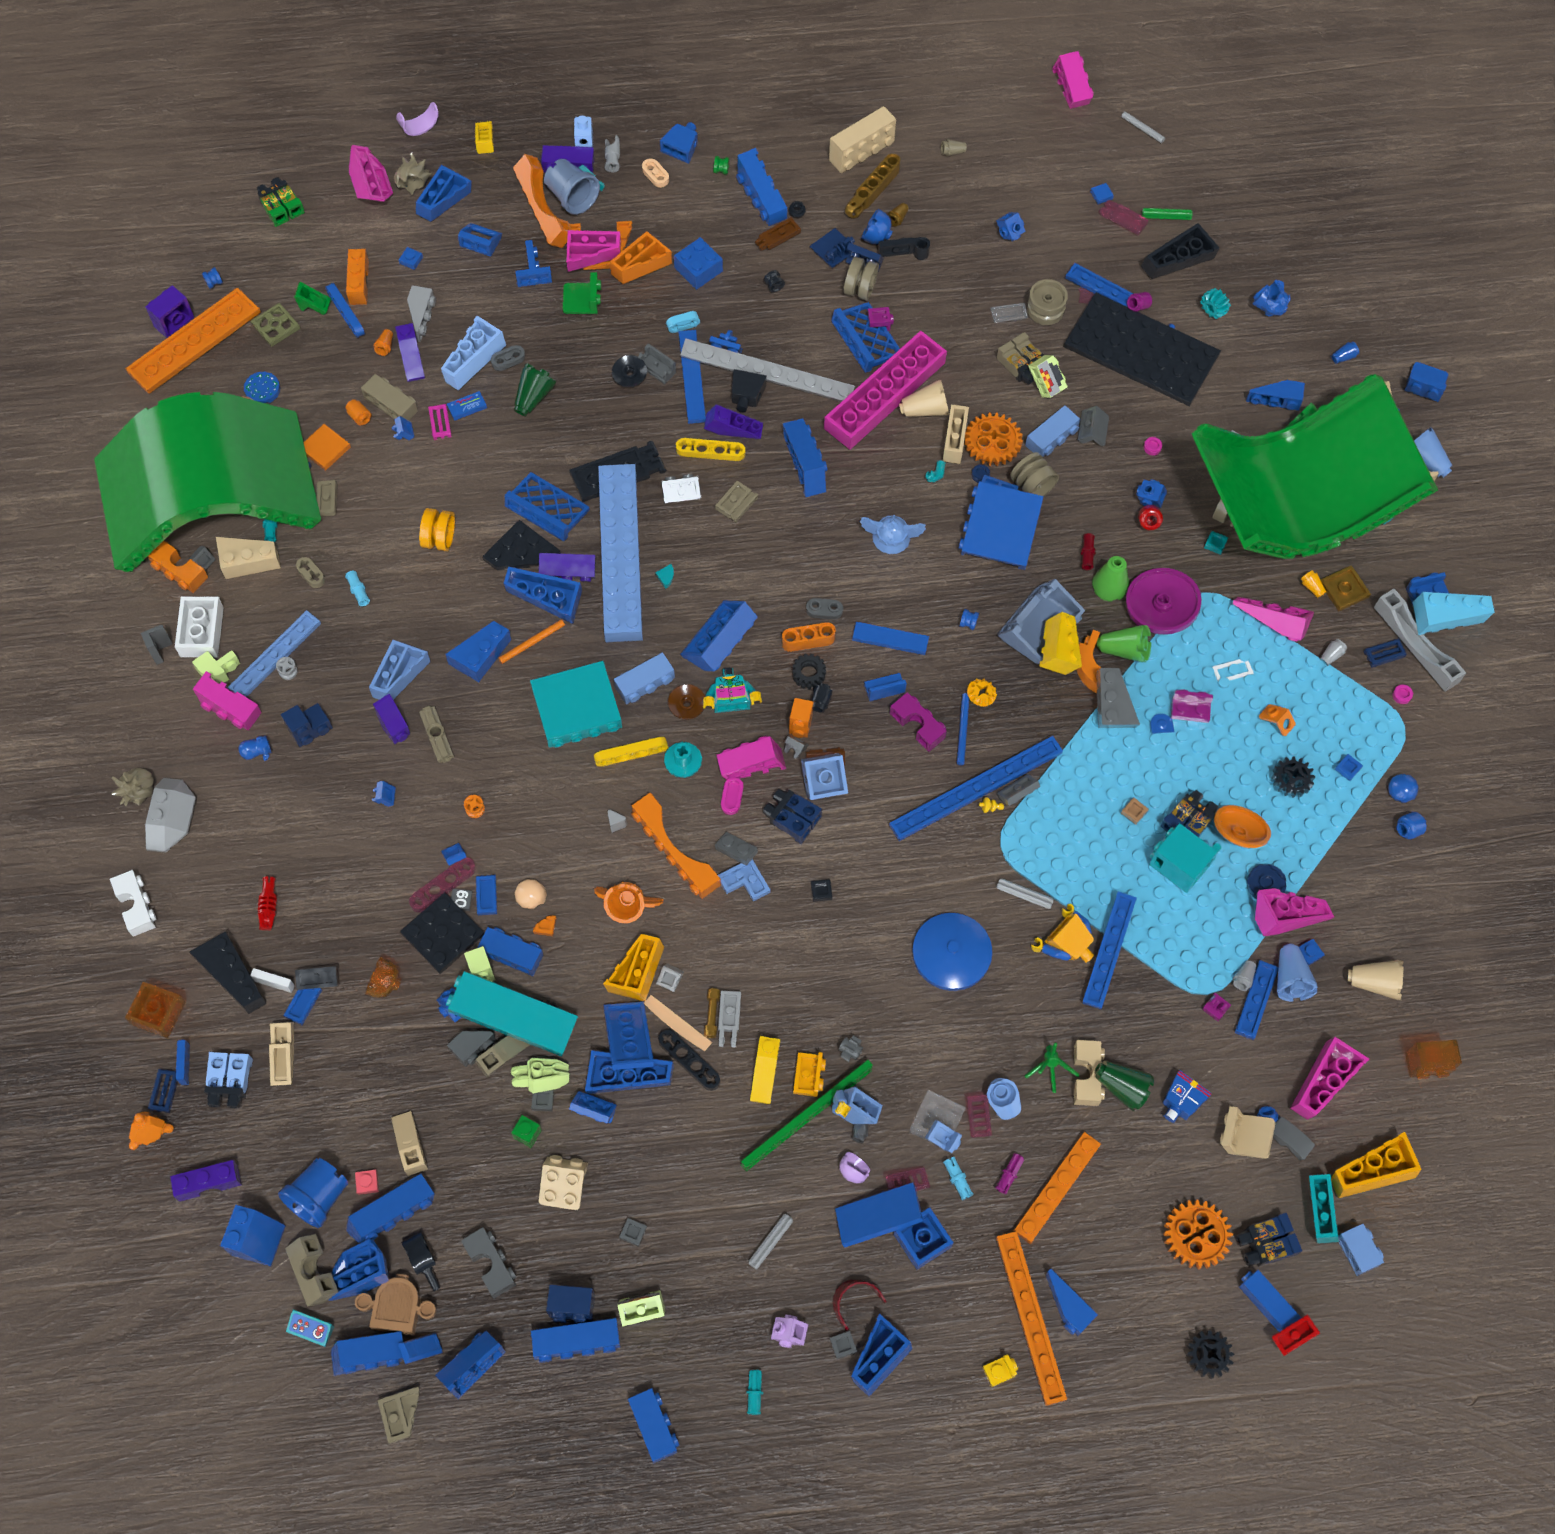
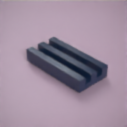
[1364,639,1407,668]
[148,1069,178,1113]

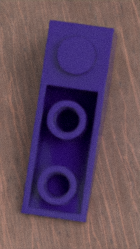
[704,405,763,439]

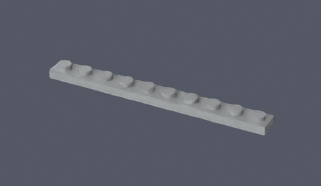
[681,338,855,402]

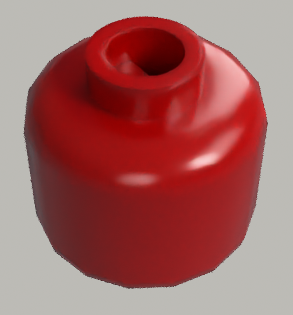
[1138,505,1163,530]

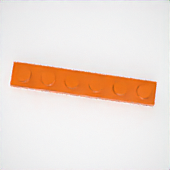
[1013,1132,1101,1244]

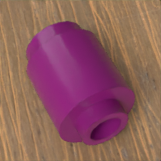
[1127,292,1152,311]

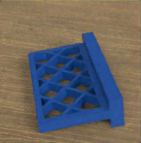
[831,302,900,373]
[505,472,590,541]

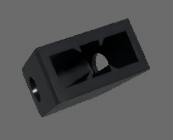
[732,369,767,412]

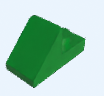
[294,282,331,315]

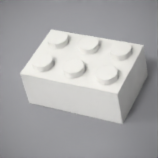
[175,597,224,657]

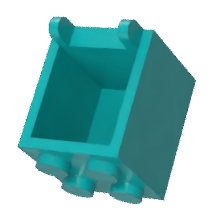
[1149,823,1221,893]

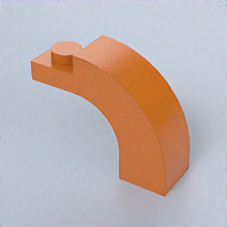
[1076,630,1101,693]

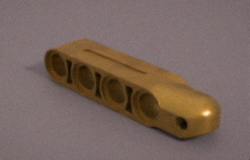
[845,154,900,219]

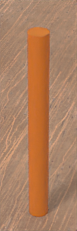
[498,620,565,664]

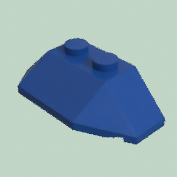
[329,1239,389,1301]

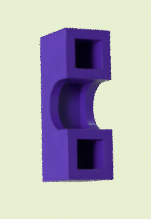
[170,1160,242,1202]

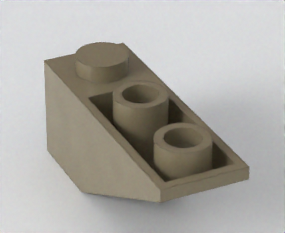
[475,1036,530,1078]

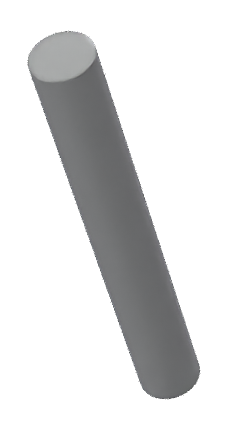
[1121,111,1165,143]

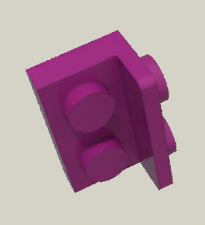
[1171,689,1213,723]

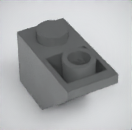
[447,1031,496,1067]

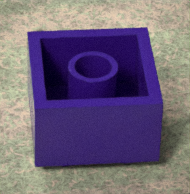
[145,285,194,338]

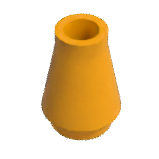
[1301,570,1327,598]

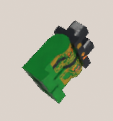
[257,177,305,227]

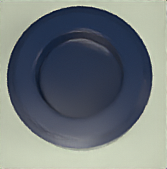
[972,465,990,483]

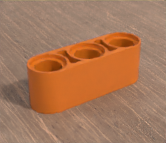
[782,623,836,652]

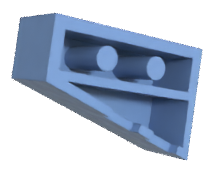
[369,640,430,700]

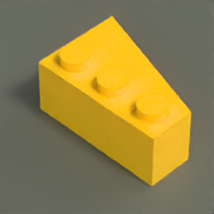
[1039,612,1082,675]

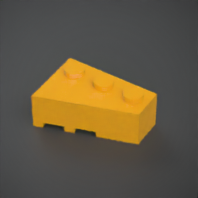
[603,934,664,1002]

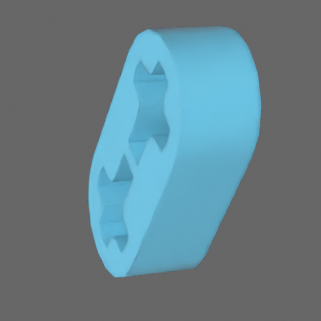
[666,311,700,333]

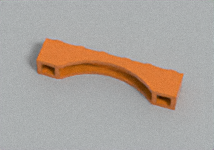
[513,154,572,248]
[631,793,721,899]

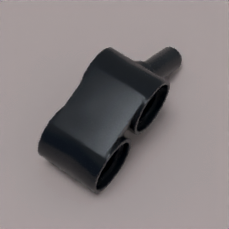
[401,1232,440,1291]

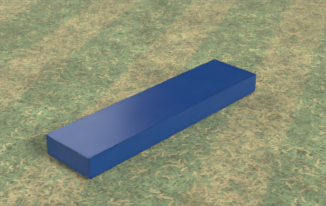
[1066,263,1133,307]
[852,622,929,655]
[1234,960,1279,1040]

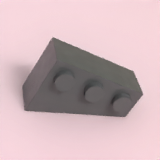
[1096,668,1140,728]

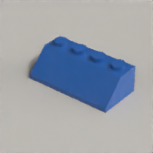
[680,600,758,672]

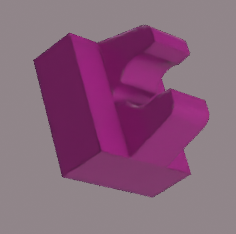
[1202,993,1231,1022]

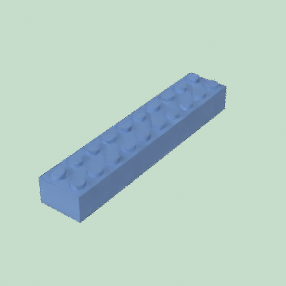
[599,464,643,642]

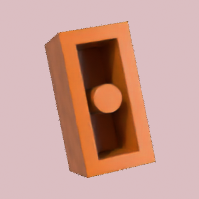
[789,698,813,738]

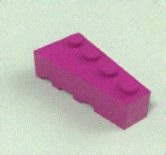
[1290,1037,1369,1120]

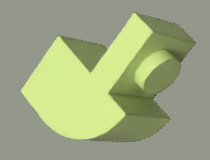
[192,650,240,684]

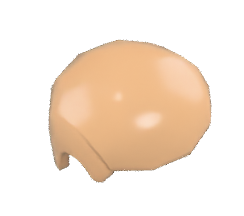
[514,879,547,909]

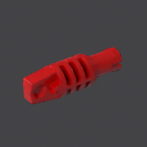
[257,876,277,931]

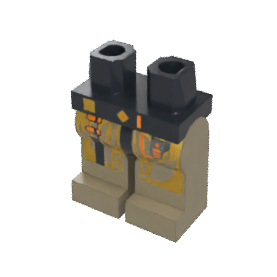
[997,332,1044,385]

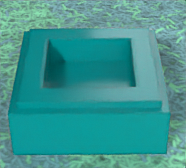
[1204,531,1229,555]

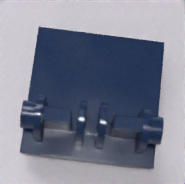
[810,228,855,268]

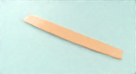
[644,995,712,1051]

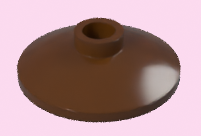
[668,684,705,720]

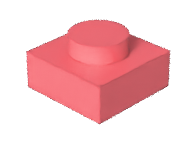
[355,1170,379,1195]

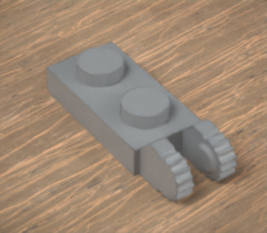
[718,991,741,1048]

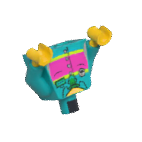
[703,667,762,713]

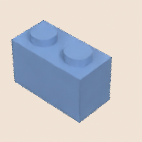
[1338,1224,1384,1276]

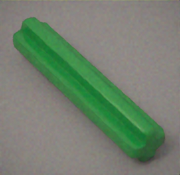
[1142,208,1193,220]

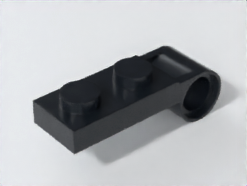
[878,237,930,260]

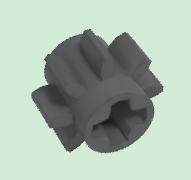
[838,1035,864,1062]

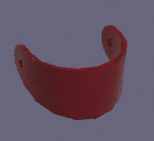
[833,1280,886,1331]

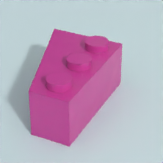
[717,736,786,780]

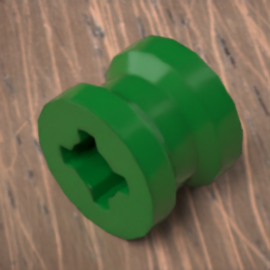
[714,156,729,175]

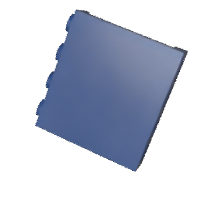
[959,481,1044,570]

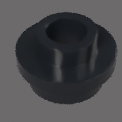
[789,201,806,218]

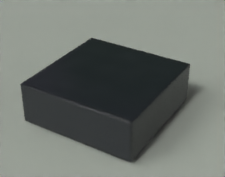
[811,879,833,902]

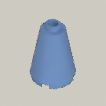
[1414,427,1452,478]
[1277,944,1318,1002]

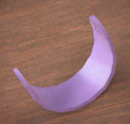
[396,102,438,136]

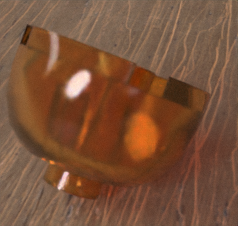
[365,957,401,998]

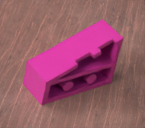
[1052,51,1093,109]
[566,230,621,272]
[193,671,262,731]

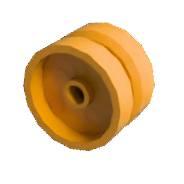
[419,508,455,551]

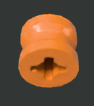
[464,795,485,818]

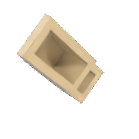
[269,1022,294,1086]

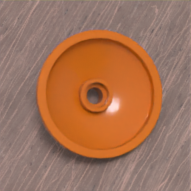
[1214,805,1271,848]

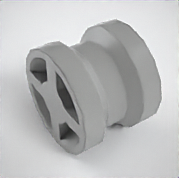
[276,657,298,680]

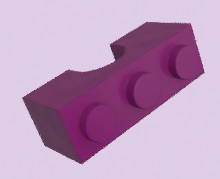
[890,692,947,752]

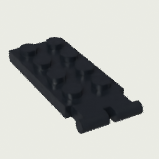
[569,441,667,502]

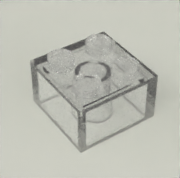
[910,1090,966,1144]

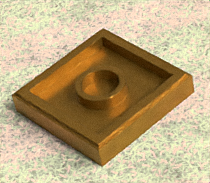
[1321,565,1371,611]

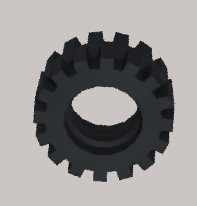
[792,653,826,690]

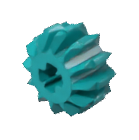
[1200,288,1231,319]

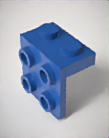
[1405,362,1448,402]

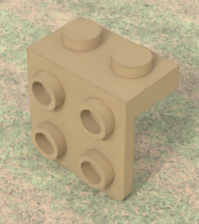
[1220,1106,1275,1159]
[539,1155,588,1210]

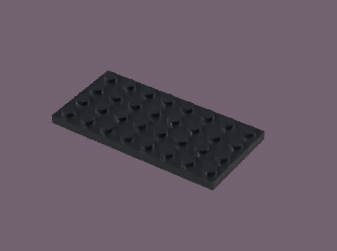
[1064,292,1221,407]

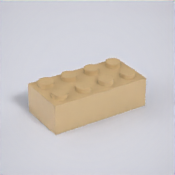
[829,106,896,173]

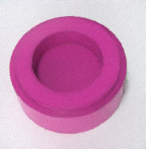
[1144,437,1163,456]
[1393,685,1413,704]

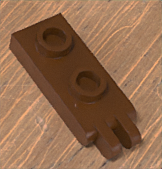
[755,217,801,250]

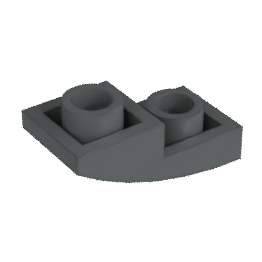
[1273,1116,1315,1160]

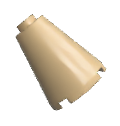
[899,380,949,417]
[1348,960,1404,1000]

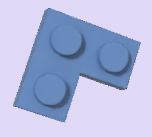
[718,859,770,901]

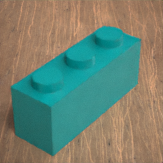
[1309,1174,1339,1243]

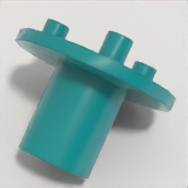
[664,742,702,778]

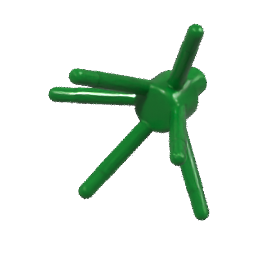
[1025,1042,1080,1093]

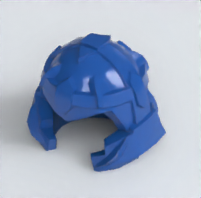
[1253,279,1290,316]

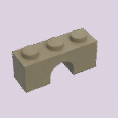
[285,1234,338,1307]

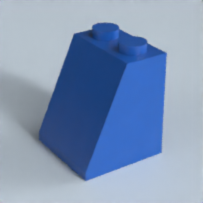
[220,1205,286,1267]

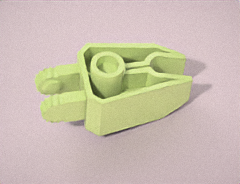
[511,1058,569,1093]

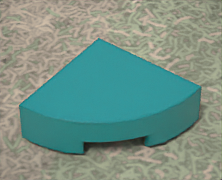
[655,564,674,589]

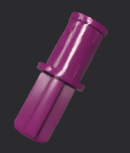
[995,1153,1024,1195]

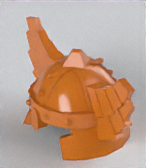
[594,882,664,923]

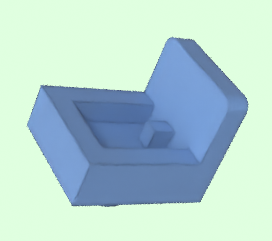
[925,1120,962,1153]

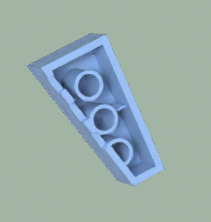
[441,316,506,390]

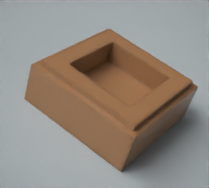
[1121,797,1149,825]

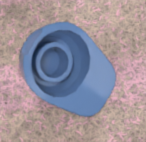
[987,1078,1021,1120]

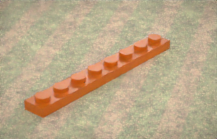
[996,1231,1067,1406]

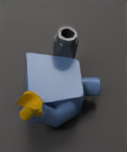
[832,1087,883,1143]

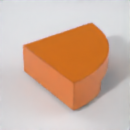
[533,916,557,936]

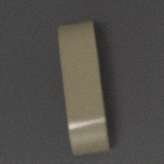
[296,557,325,588]

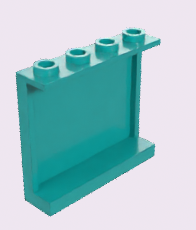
[530,661,622,748]

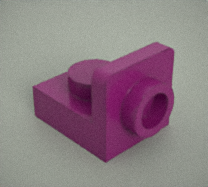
[868,307,894,331]

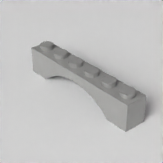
[1374,589,1466,692]

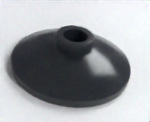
[612,355,647,387]

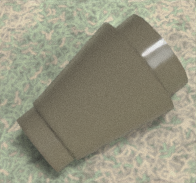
[941,139,967,156]

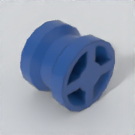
[202,267,222,289]
[960,609,979,630]

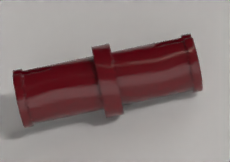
[1081,533,1096,570]

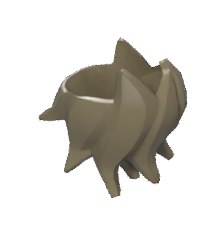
[394,153,432,195]
[111,768,154,806]

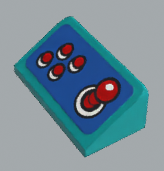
[286,1310,334,1347]

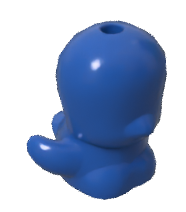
[239,735,272,761]

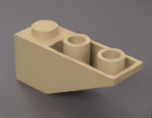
[391,1111,428,1176]

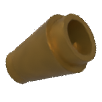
[887,203,909,227]

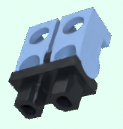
[204,1052,253,1109]

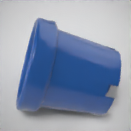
[278,1158,348,1228]

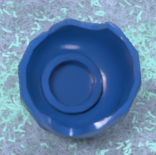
[1388,774,1419,803]

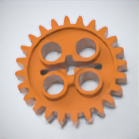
[964,412,1023,466]
[1163,1200,1233,1270]

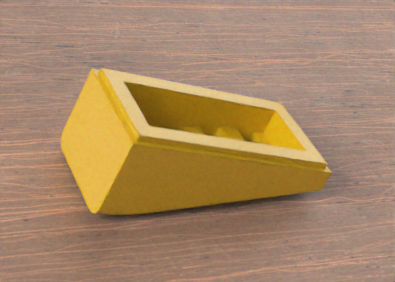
[475,121,494,154]

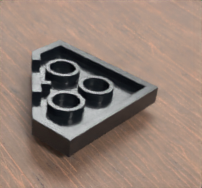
[482,520,561,570]

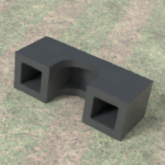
[461,1228,517,1299]

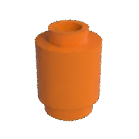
[346,399,371,425]

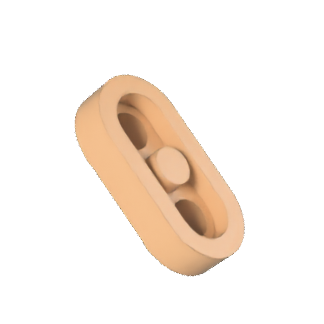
[642,159,669,188]

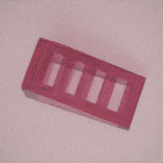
[966,1094,992,1138]
[885,1167,930,1191]

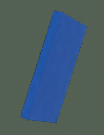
[604,1002,654,1070]
[835,1182,923,1248]

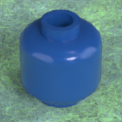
[1397,812,1427,840]

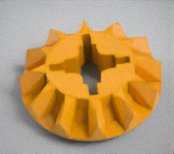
[967,678,997,707]

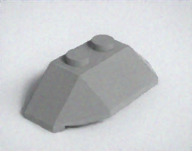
[145,778,196,853]

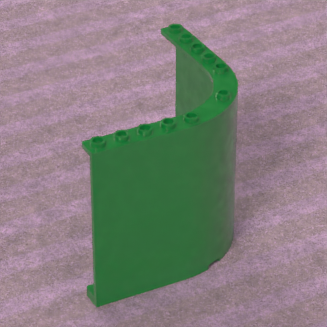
[1191,374,1438,559]
[94,392,321,572]

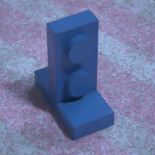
[515,240,552,287]

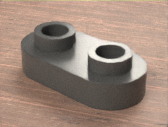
[491,345,525,371]
[806,598,843,620]

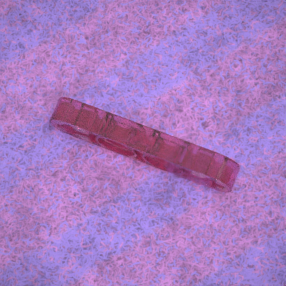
[409,857,476,912]

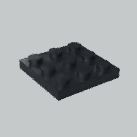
[400,892,484,974]

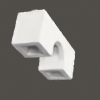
[110,870,156,937]

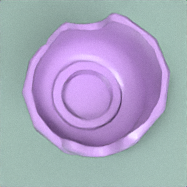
[839,1152,870,1184]

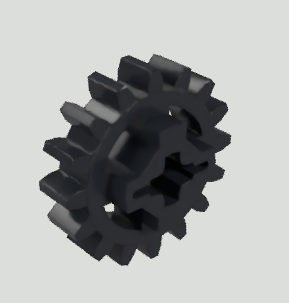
[1272,756,1315,798]
[1186,1330,1234,1379]

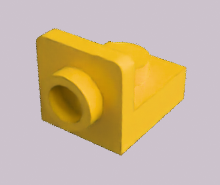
[982,1354,1018,1387]

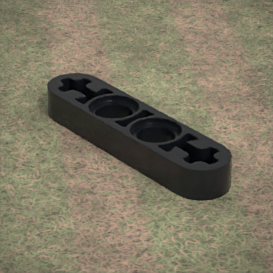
[658,1030,720,1091]

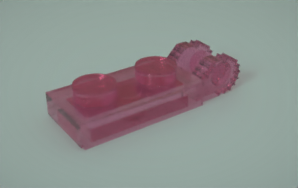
[1099,200,1149,235]

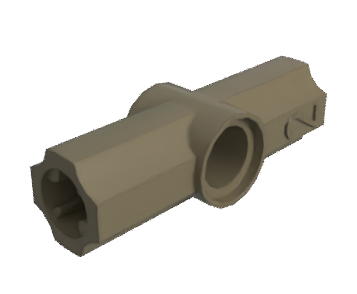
[419,706,454,763]

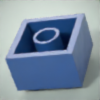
[674,237,723,290]
[893,1207,953,1270]

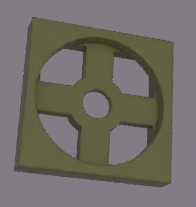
[251,303,300,347]

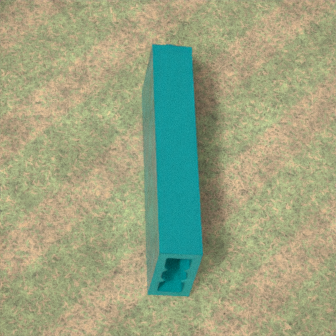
[446,971,578,1057]

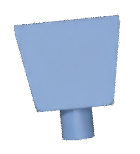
[574,116,593,147]

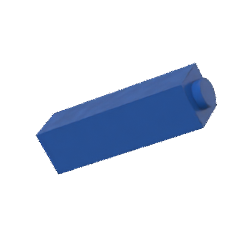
[1239,1270,1301,1332]

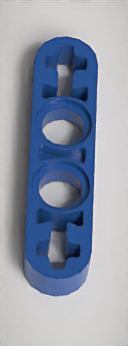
[325,283,365,338]

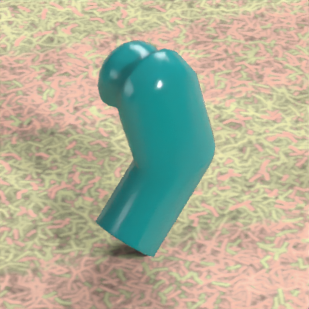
[925,460,946,483]

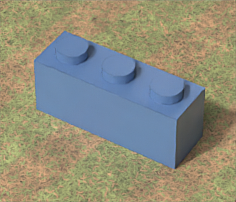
[1025,406,1080,457]
[614,653,675,704]

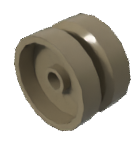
[844,256,879,301]
[1027,279,1068,325]

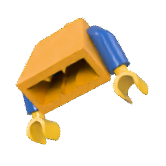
[1031,904,1094,963]

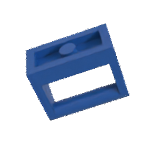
[458,223,502,257]

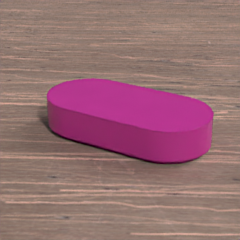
[721,777,743,815]

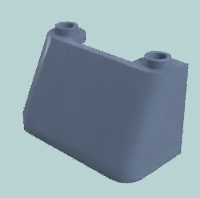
[997,579,1085,664]

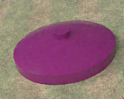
[1126,568,1202,634]

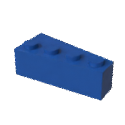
[736,148,787,226]
[585,1051,674,1094]

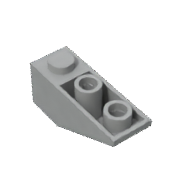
[407,285,436,342]

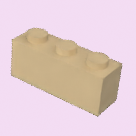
[943,405,969,464]

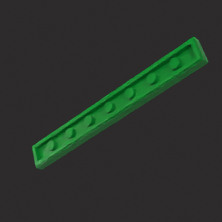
[741,1060,873,1172]

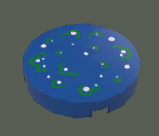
[244,372,280,403]

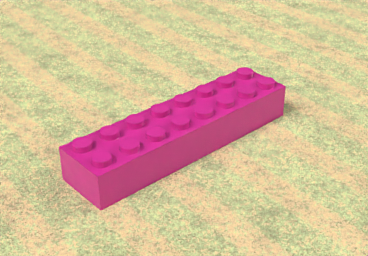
[824,331,947,450]

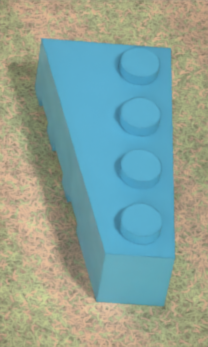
[1413,592,1495,635]

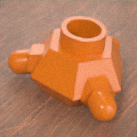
[129,1111,174,1150]

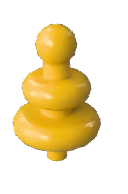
[979,797,1004,813]

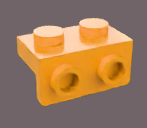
[793,1052,826,1097]

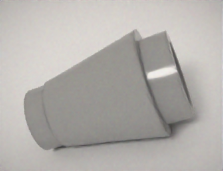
[1320,639,1347,666]
[1233,960,1256,991]

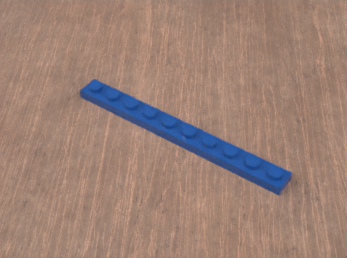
[889,736,1063,841]

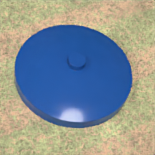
[912,913,992,991]

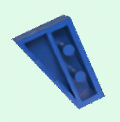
[445,621,511,682]
[851,1314,912,1397]

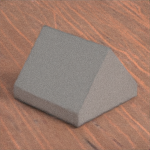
[607,810,627,833]

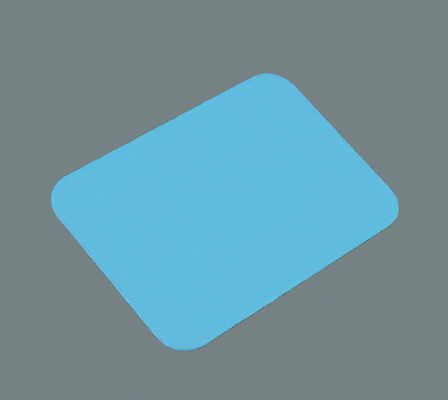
[1000,592,1406,995]

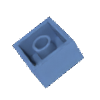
[801,753,848,800]

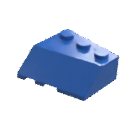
[435,1331,505,1399]

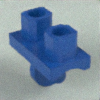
[709,330,743,354]

